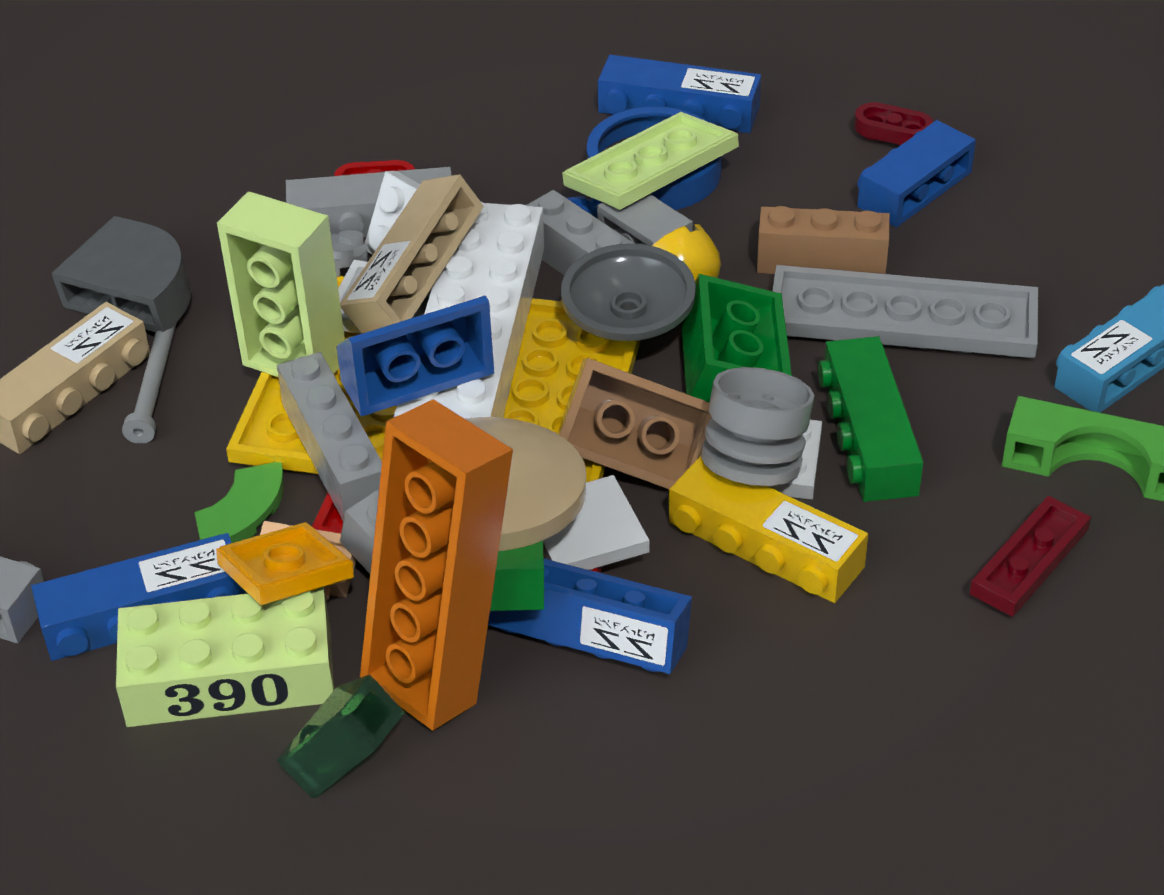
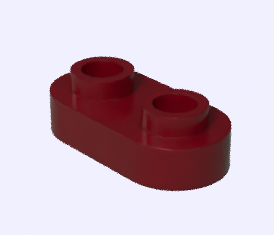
[854,102,933,145]

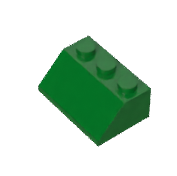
[682,274,792,403]

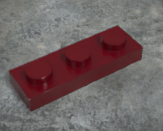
[970,496,1091,617]

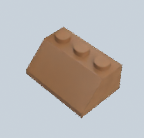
[757,206,890,274]
[559,358,712,489]

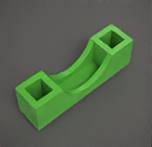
[1002,396,1164,502]

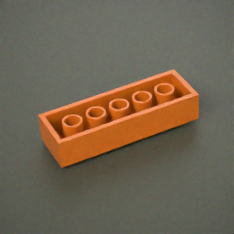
[360,399,513,731]

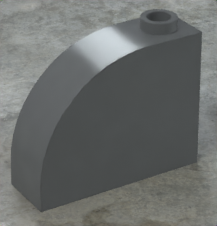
[51,216,192,332]

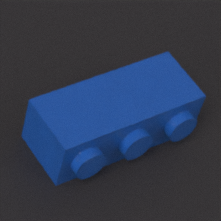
[857,120,976,228]

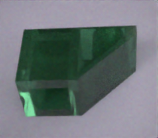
[276,675,405,798]

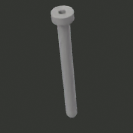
[122,322,177,443]

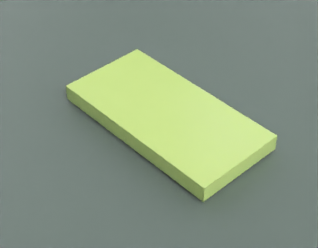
[562,112,739,210]

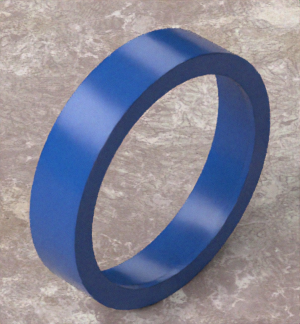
[587,106,722,210]

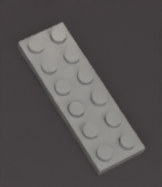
[772,265,1038,358]

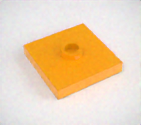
[216,522,354,605]

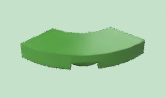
[195,462,285,543]

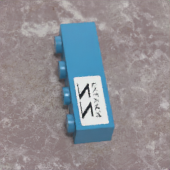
[1054,284,1164,413]

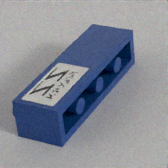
[598,54,761,134]
[31,533,246,661]
[488,559,692,674]

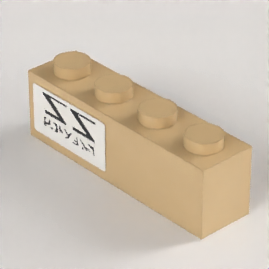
[340,174,484,334]
[0,302,150,454]

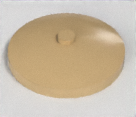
[465,417,586,551]

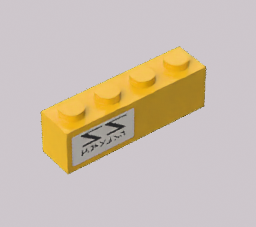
[669,456,868,603]

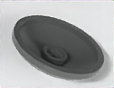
[561,243,696,342]

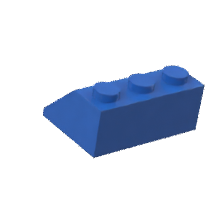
[336,295,494,416]

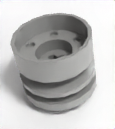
[701,367,815,486]

